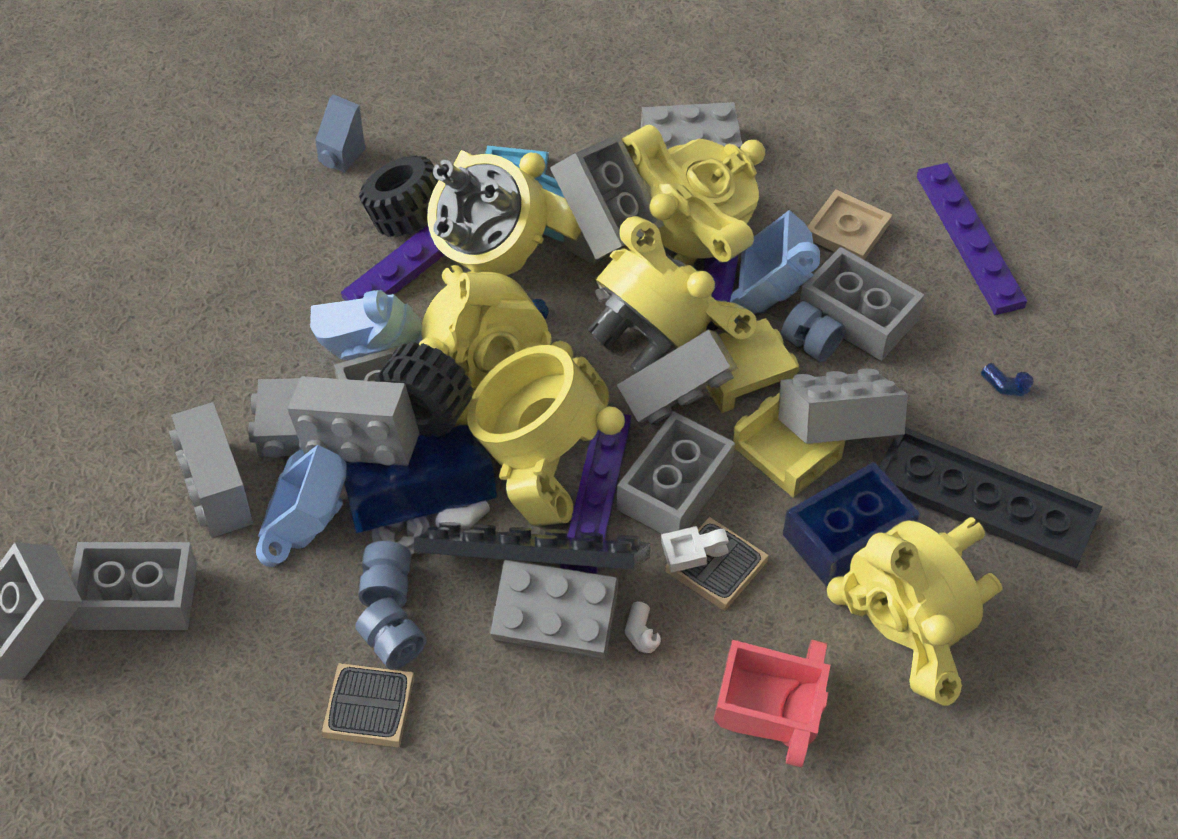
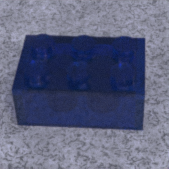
[783,462,920,587]

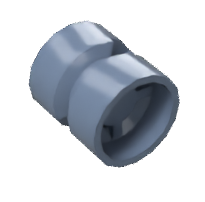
[781,301,845,362]
[358,541,412,607]
[356,597,427,670]

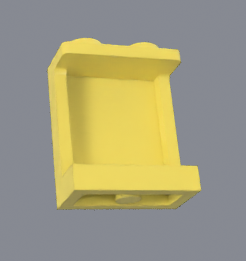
[706,318,799,413]
[733,393,845,498]

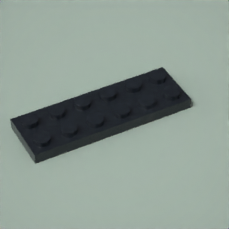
[872,427,1103,569]
[414,522,651,570]

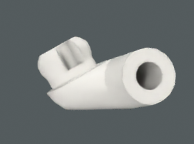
[435,498,490,529]
[625,602,661,653]

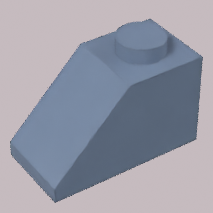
[315,94,365,172]

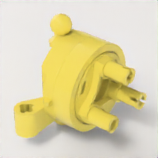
[622,125,765,267]
[419,265,573,427]
[827,517,1002,706]

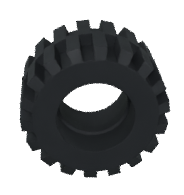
[359,155,438,237]
[374,342,473,437]

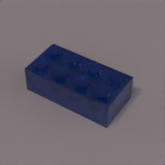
[342,425,497,533]

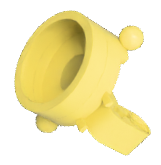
[467,345,625,526]

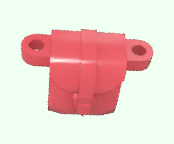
[714,639,831,768]

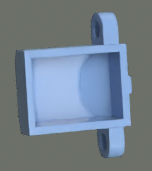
[730,210,820,321]
[310,290,422,360]
[256,445,346,567]

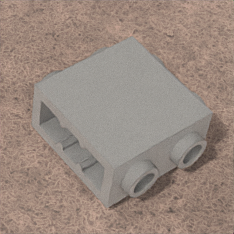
[248,378,302,458]

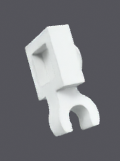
[661,526,729,573]

